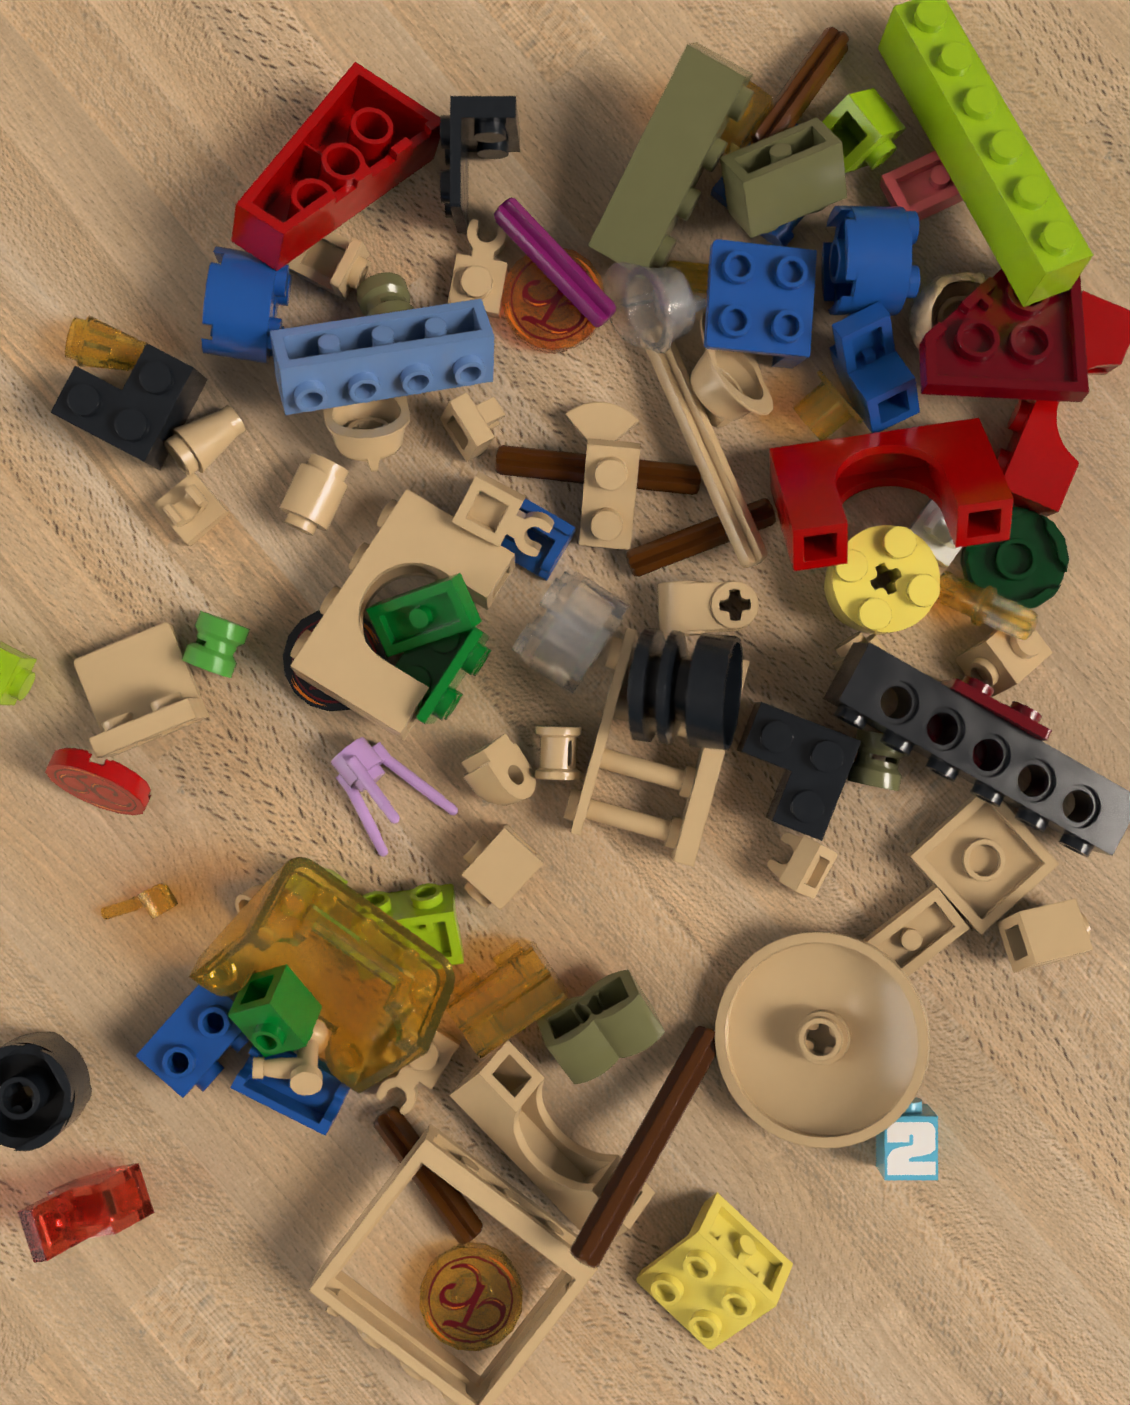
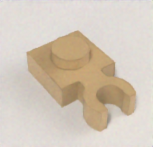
[447,219,509,318]
[452,471,554,557]
[376,1014,461,1115]

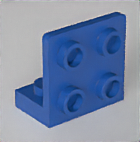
[704,239,817,369]

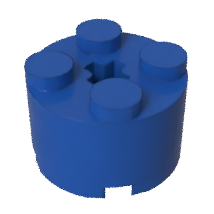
[821,205,920,316]
[202,246,292,364]

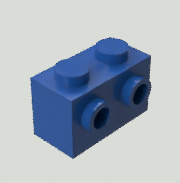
[136,969,249,1098]

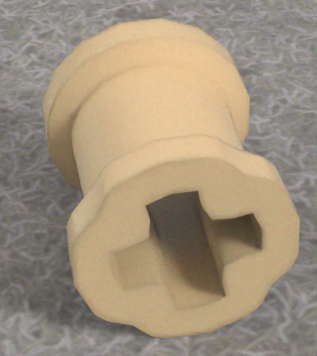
[535,725,582,780]

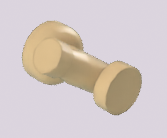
[252,1018,330,1096]

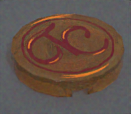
[501,248,605,354]

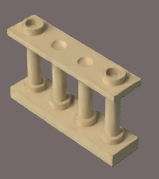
[564,628,750,867]

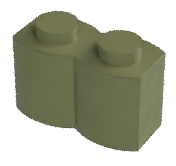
[537,970,665,1084]

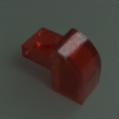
[17,1163,155,1263]

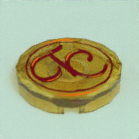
[419,1242,523,1351]

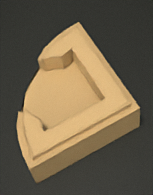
[565,402,639,442]

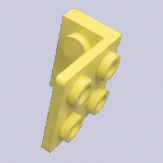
[636,1192,793,1350]

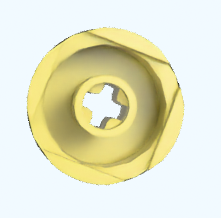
[824,525,940,635]

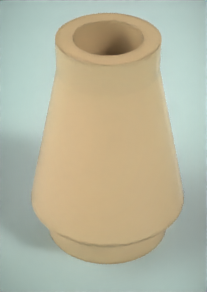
[164,405,246,476]

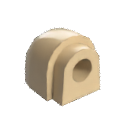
[461,733,536,806]

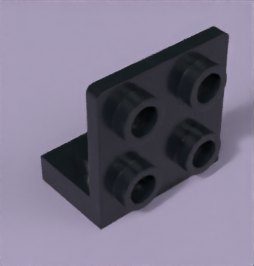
[440,96,520,233]

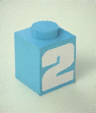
[876,1097,938,1180]

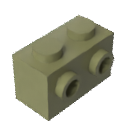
[720,117,847,238]

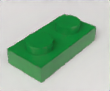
[366,573,482,657]

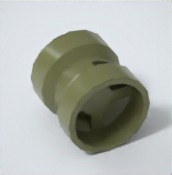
[356,272,414,316]
[847,729,906,791]

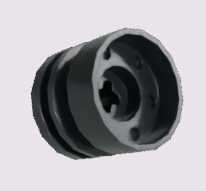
[627,628,743,751]

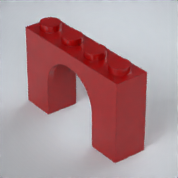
[769,418,1014,571]

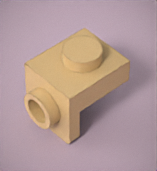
[288,232,371,300]
[956,611,1053,697]

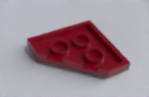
[919,269,1089,402]

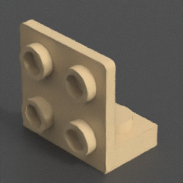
[74,622,209,758]

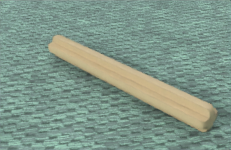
[643,326,768,568]

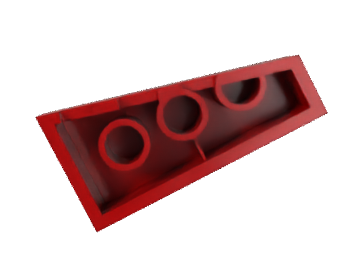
[231,62,440,271]

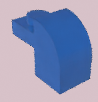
[829,301,920,433]

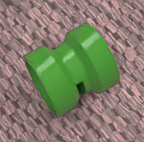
[182,611,250,678]

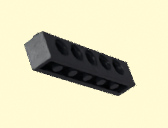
[823,642,1130,857]

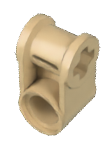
[657,581,759,637]

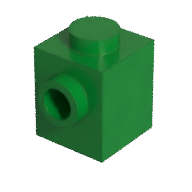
[228,964,322,1057]

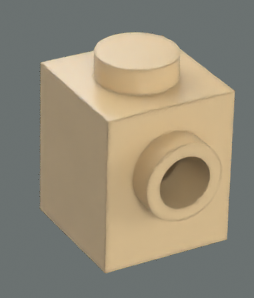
[461,824,545,911]
[997,898,1093,973]

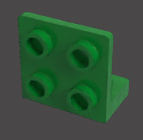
[395,627,492,724]

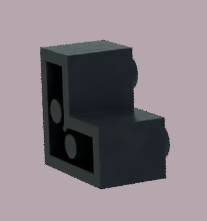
[50,343,208,470]
[737,702,861,841]

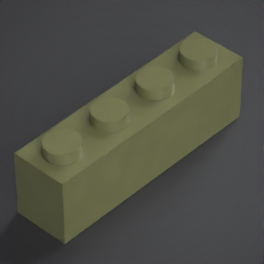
[588,42,754,277]

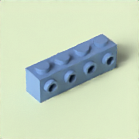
[270,299,494,415]

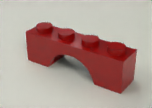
[995,291,1130,517]

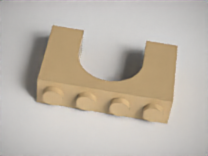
[290,489,515,741]

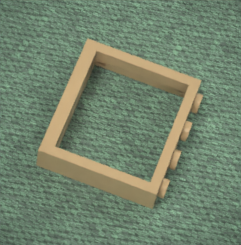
[309,1124,598,1405]

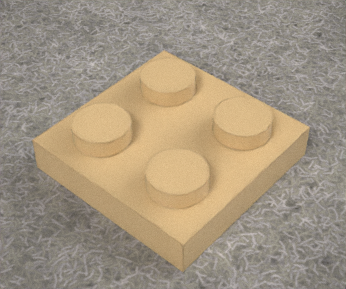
[907,795,1059,935]

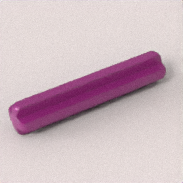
[494,197,616,328]

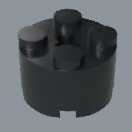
[0,1032,92,1152]

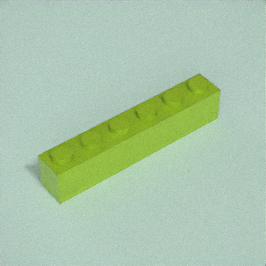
[878,0,1093,307]

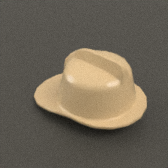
[690,310,773,428]
[323,396,410,472]

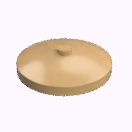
[715,931,930,1149]

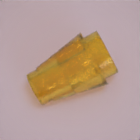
[65,315,147,371]

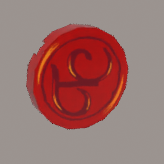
[45,747,151,816]

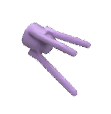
[331,737,458,857]

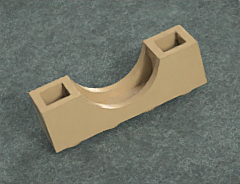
[449,1040,655,1237]

